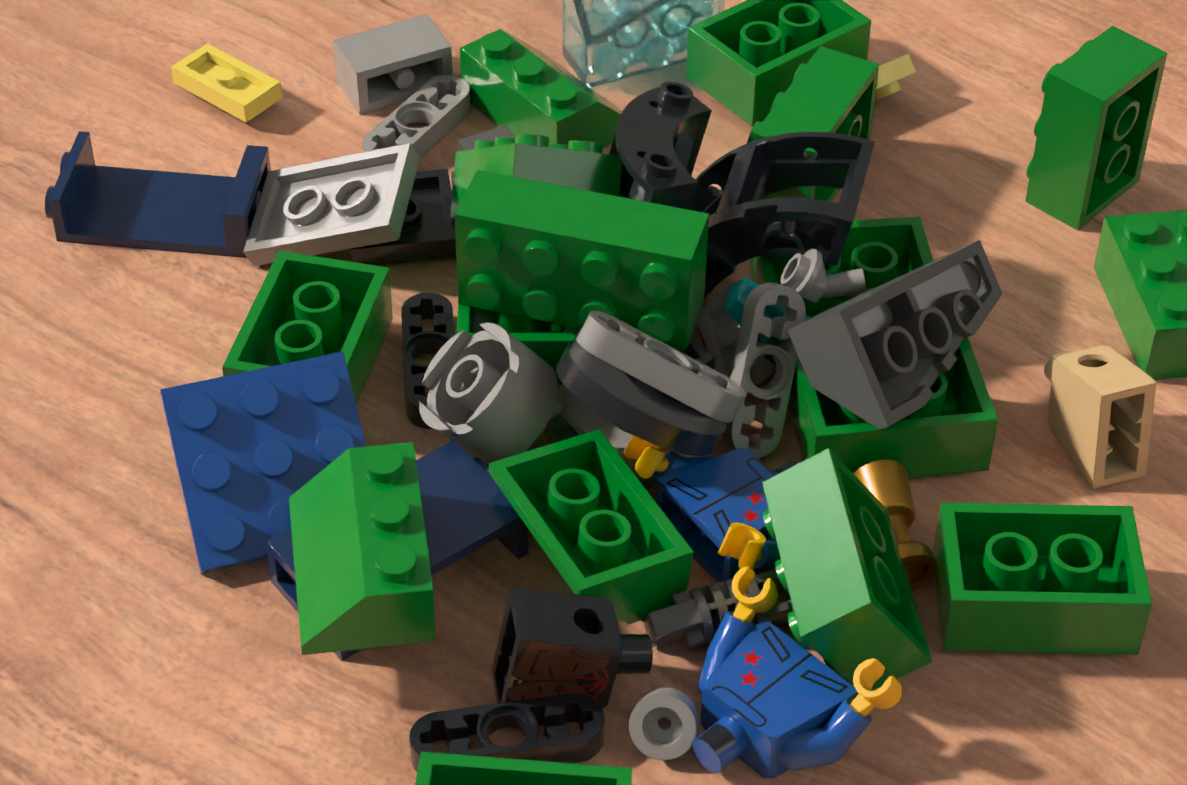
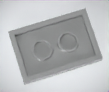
[243,143,420,266]

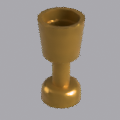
[853,459,938,590]

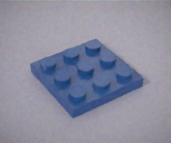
[160,352,366,574]

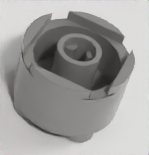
[419,323,566,464]

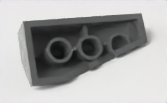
[787,240,1002,429]

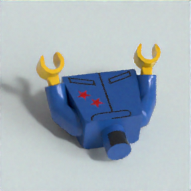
[623,435,798,582]
[692,566,902,779]

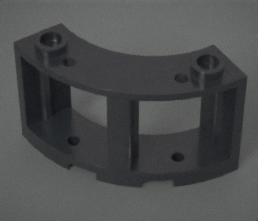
[609,81,712,210]
[690,132,875,301]

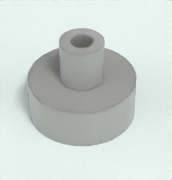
[629,687,700,760]

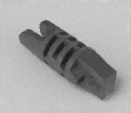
[644,567,793,650]

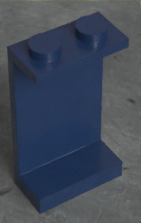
[45,131,271,258]
[266,440,529,661]

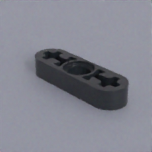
[401,293,454,429]
[409,694,604,772]

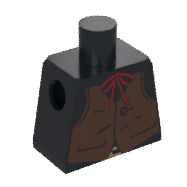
[491,588,653,709]

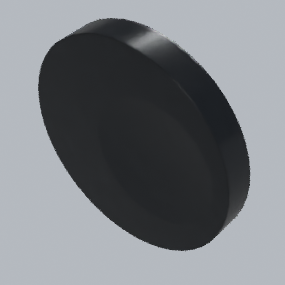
[556,339,726,456]

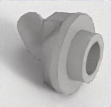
[781,249,867,303]

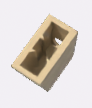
[1044,345,1157,490]

